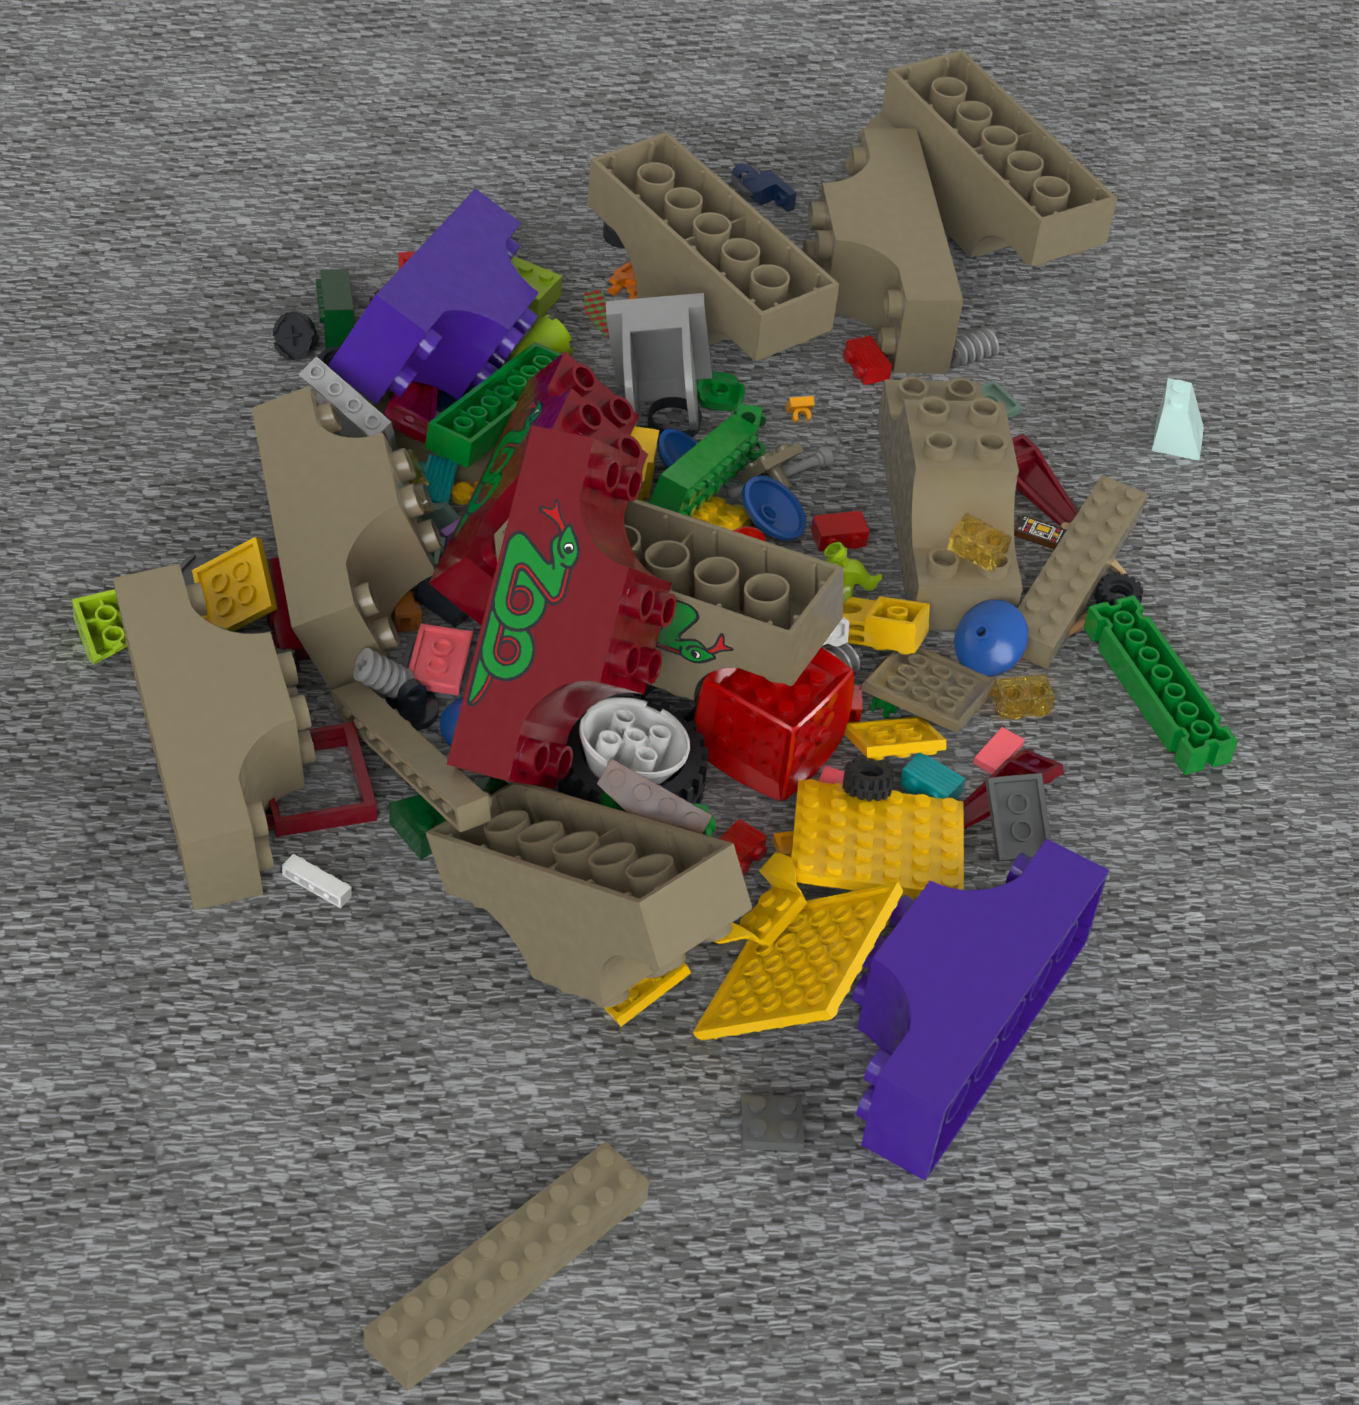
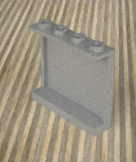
[299,357,398,452]

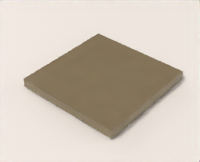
[861,646,999,733]

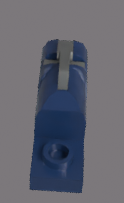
[731,163,797,212]

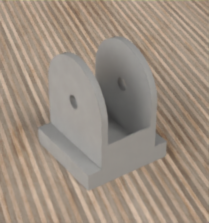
[606,293,712,430]

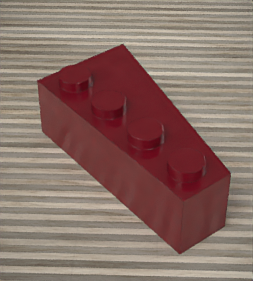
[267,557,311,661]

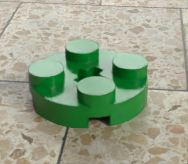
[697,372,745,412]

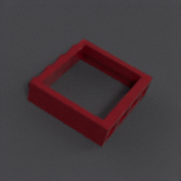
[266,721,377,837]

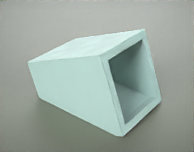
[1152,378,1204,461]

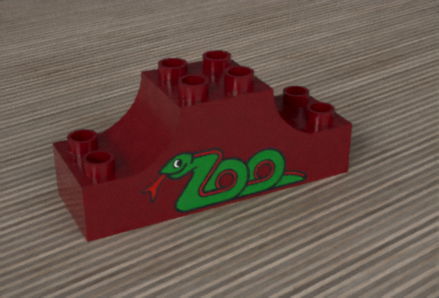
[429,352,648,626]
[447,425,676,789]

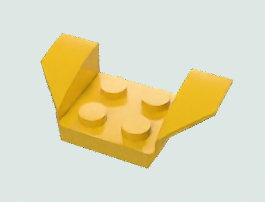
[713,852,807,946]

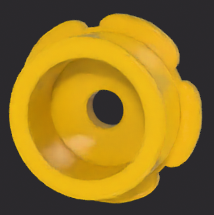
[451,482,473,505]

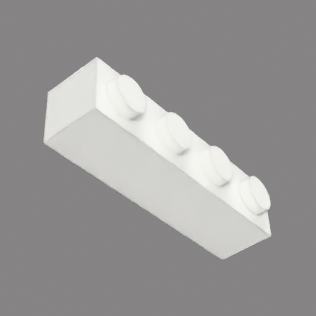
[282,854,352,908]

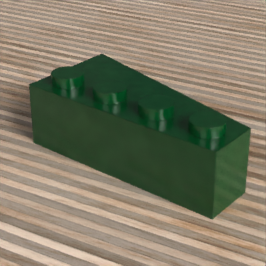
[316,269,354,349]
[389,776,509,860]

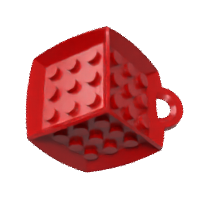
[695,647,854,801]

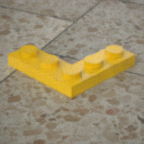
[604,963,691,1027]

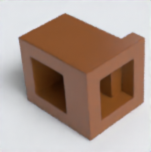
[391,591,422,633]

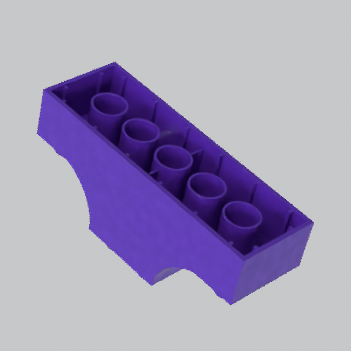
[328,188,539,404]
[852,838,1109,1181]

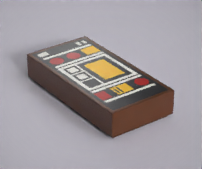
[1014,515,1067,550]

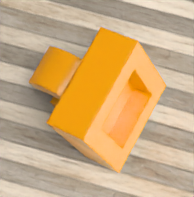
[785,396,815,423]

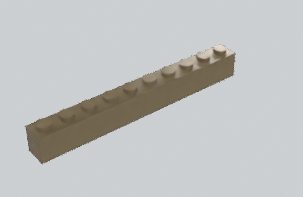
[331,681,492,833]

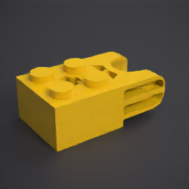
[631,426,659,501]
[843,596,930,654]

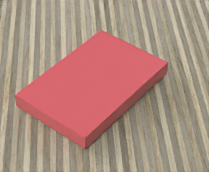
[408,624,473,696]

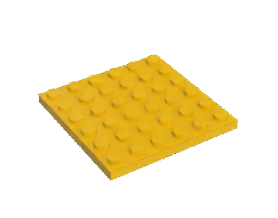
[790,779,964,899]
[692,882,903,1040]

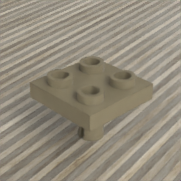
[739,442,803,489]

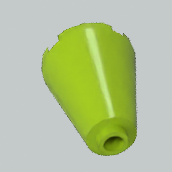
[508,314,575,362]

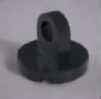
[273,312,320,360]
[386,678,439,731]

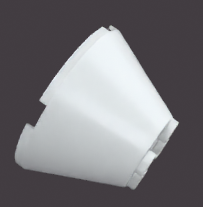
[579,697,690,785]

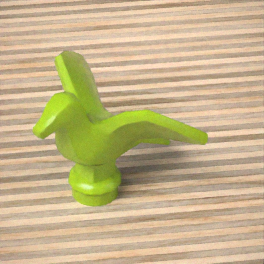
[824,542,882,602]

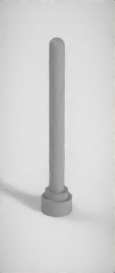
[728,446,834,498]

